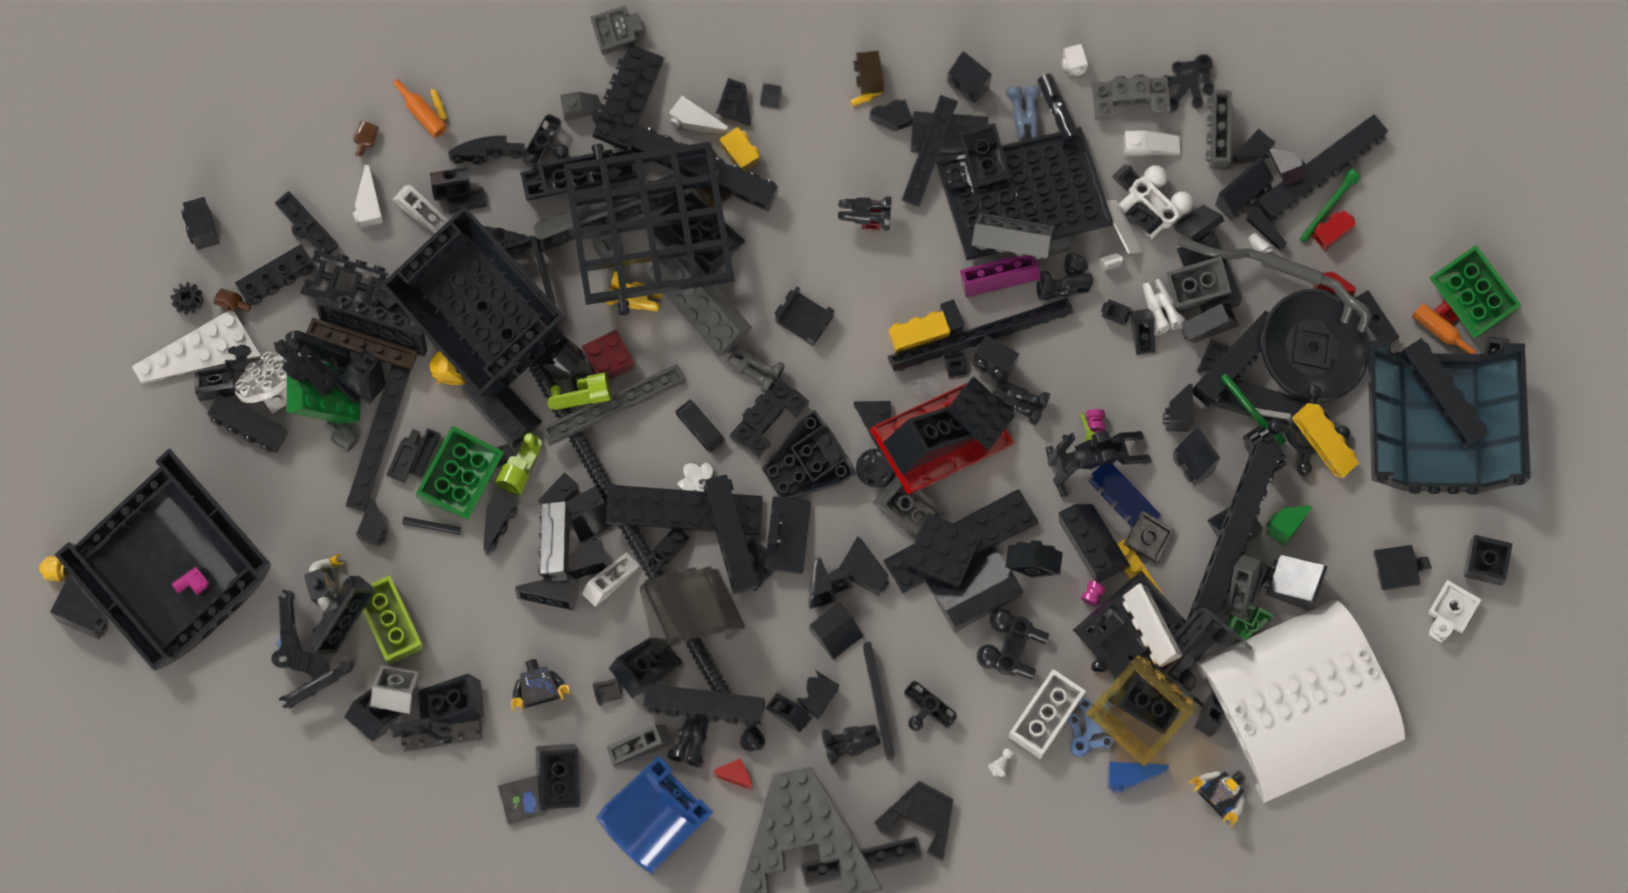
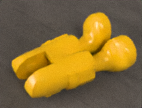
[605,271,663,311]

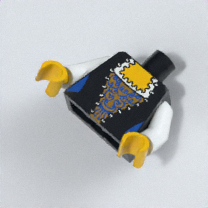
[304,554,344,611]
[1188,771,1246,827]

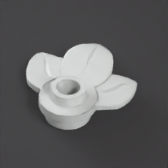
[677,462,713,492]

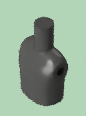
[325,421,360,452]

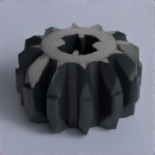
[170,282,204,315]

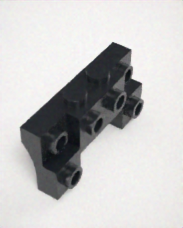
[730,379,809,460]

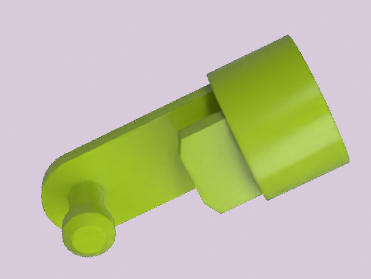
[547,372,612,410]
[495,433,542,495]

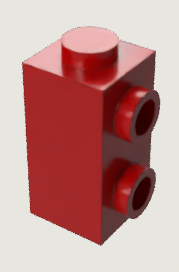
[1312,210,1356,251]

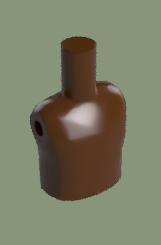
[353,121,379,157]
[214,288,251,312]

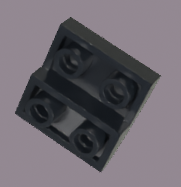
[1373,545,1420,590]

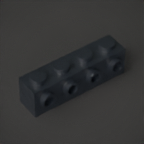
[235,244,315,305]

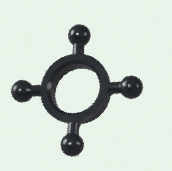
[1267,384,1351,476]

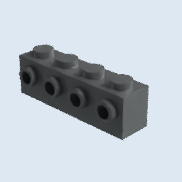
[1206,90,1232,169]

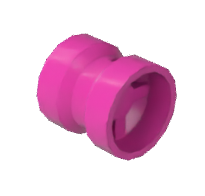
[1086,409,1106,433]
[1080,580,1106,607]

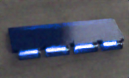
[1088,464,1161,527]

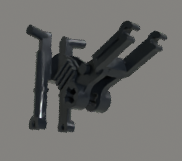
[1045,431,1152,497]
[271,589,355,708]

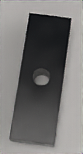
[1355,290,1399,343]

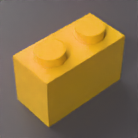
[719,127,760,172]

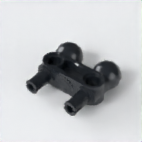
[976,609,1050,680]

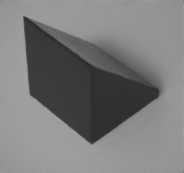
[1416,557,1432,572]

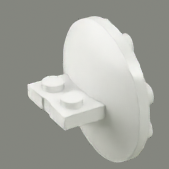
[234,352,301,414]

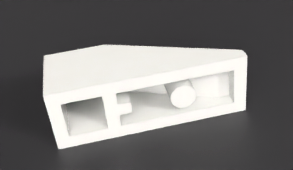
[669,96,728,136]
[1123,131,1181,157]
[353,165,383,228]
[393,185,449,234]
[582,552,640,607]

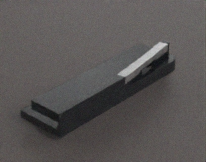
[1211,379,1309,432]

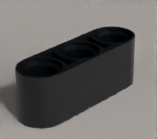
[675,399,725,453]

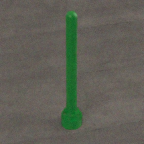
[1300,168,1361,242]
[1222,374,1286,447]

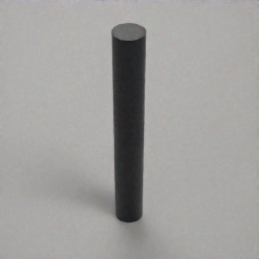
[402,517,461,535]

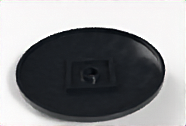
[1261,289,1370,402]

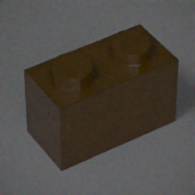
[853,50,884,95]

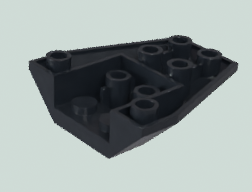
[762,410,856,499]

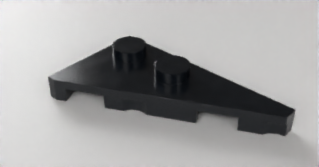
[853,401,891,457]

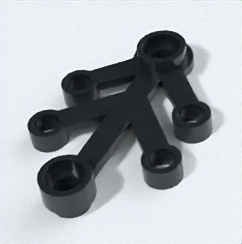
[1163,54,1214,113]

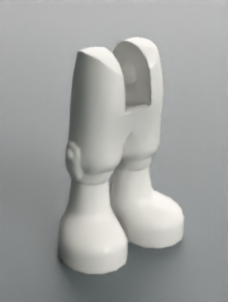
[1143,279,1186,336]

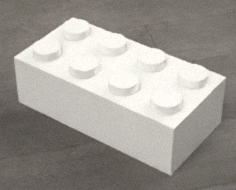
[1008,669,1086,759]

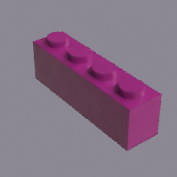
[960,255,1039,298]

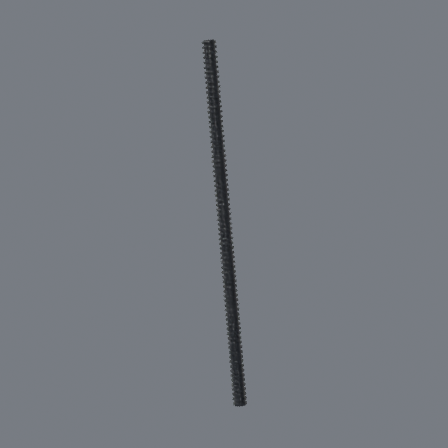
[506,329,732,694]

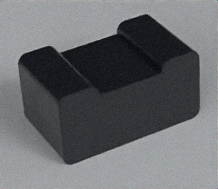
[939,299,964,335]

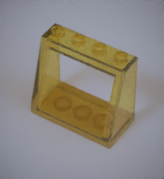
[1085,655,1197,767]

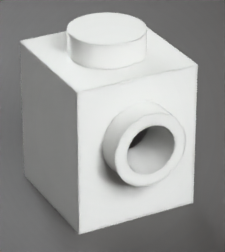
[1061,44,1088,76]

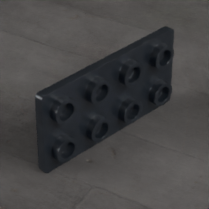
[764,496,811,574]

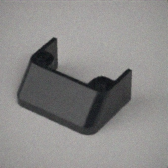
[1155,608,1253,707]

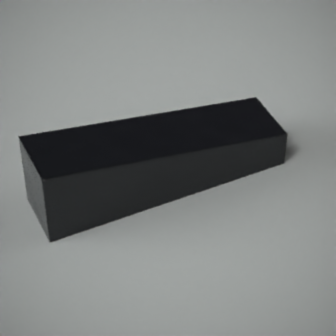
[1246,206,1287,251]
[409,428,441,478]

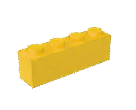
[1292,403,1359,478]

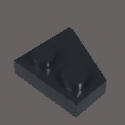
[716,78,751,126]

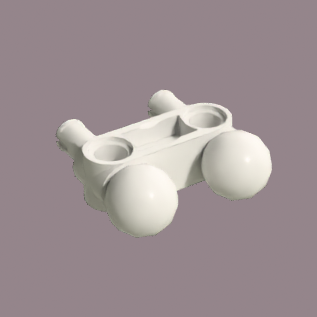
[1118,165,1194,239]

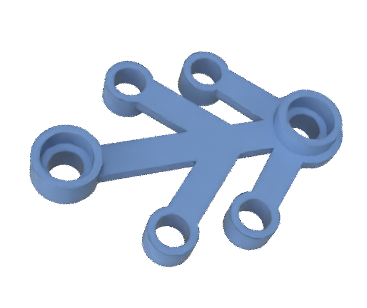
[1068,690,1124,757]

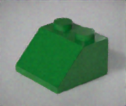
[1266,505,1312,547]

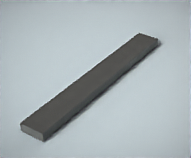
[540,364,686,446]

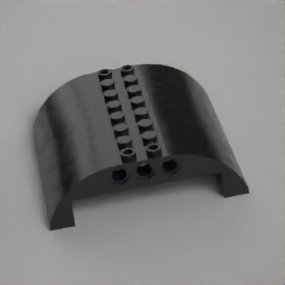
[54,448,271,671]

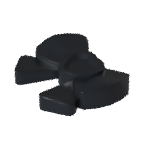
[225,345,252,371]

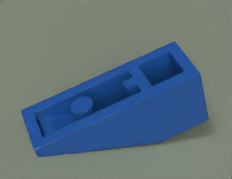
[1107,762,1169,792]

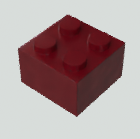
[582,329,634,380]

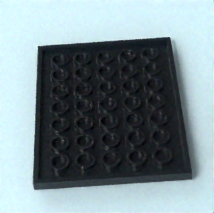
[936,127,1113,261]

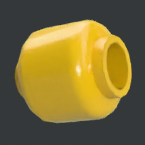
[39,556,70,582]

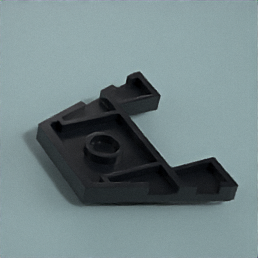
[874,781,954,861]

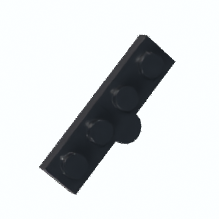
[274,191,339,258]

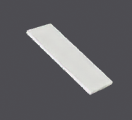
[1106,200,1143,254]

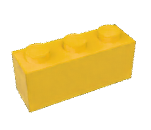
[888,311,950,354]

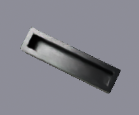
[207,394,288,453]

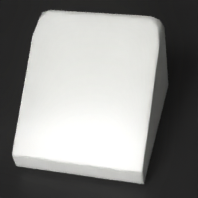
[1099,253,1123,271]

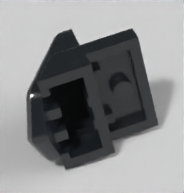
[808,556,853,609]

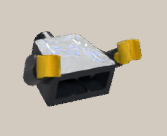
[511,659,572,712]

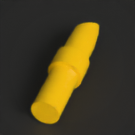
[430,89,448,122]
[850,92,883,107]

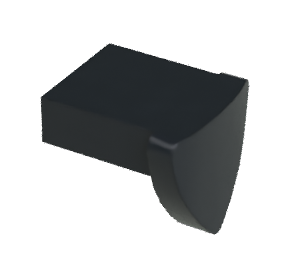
[593,678,621,706]

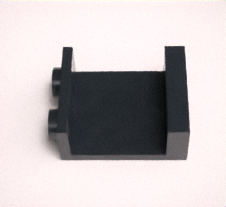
[774,286,835,346]

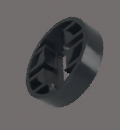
[856,448,895,488]

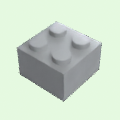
[371,665,419,713]

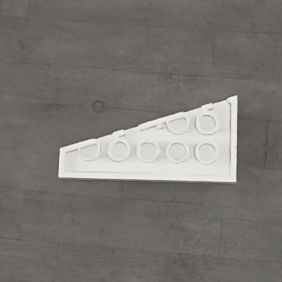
[132,311,261,384]

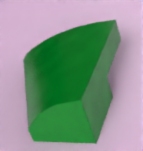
[1227,604,1275,641]

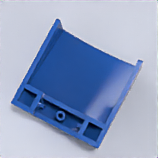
[596,756,714,874]

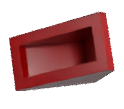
[714,758,752,790]

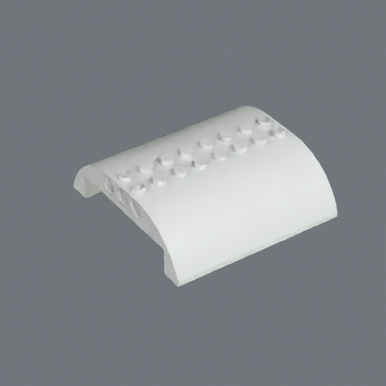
[1195,599,1405,803]

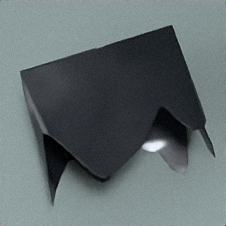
[796,669,840,720]

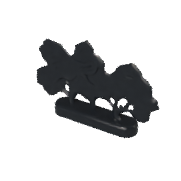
[274,330,361,402]

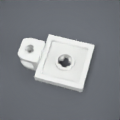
[1427,580,1481,643]

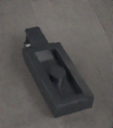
[386,429,421,483]

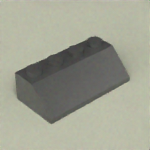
[972,213,1055,260]

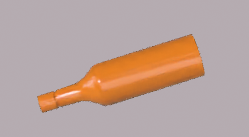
[393,79,448,138]
[1412,303,1476,354]

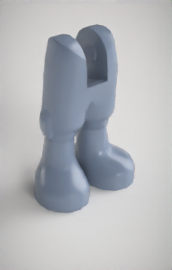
[1006,85,1041,140]

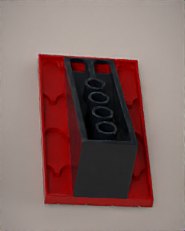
[870,383,1015,495]

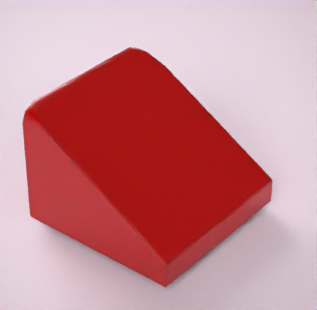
[1434,300,1459,324]

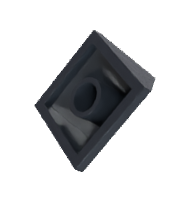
[195,367,236,401]

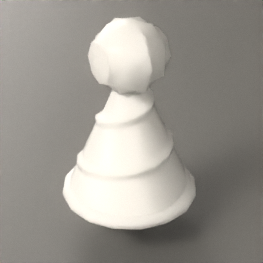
[988,748,1013,777]

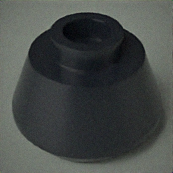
[1064,252,1089,275]
[740,726,765,752]

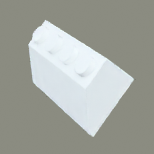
[1123,583,1183,667]

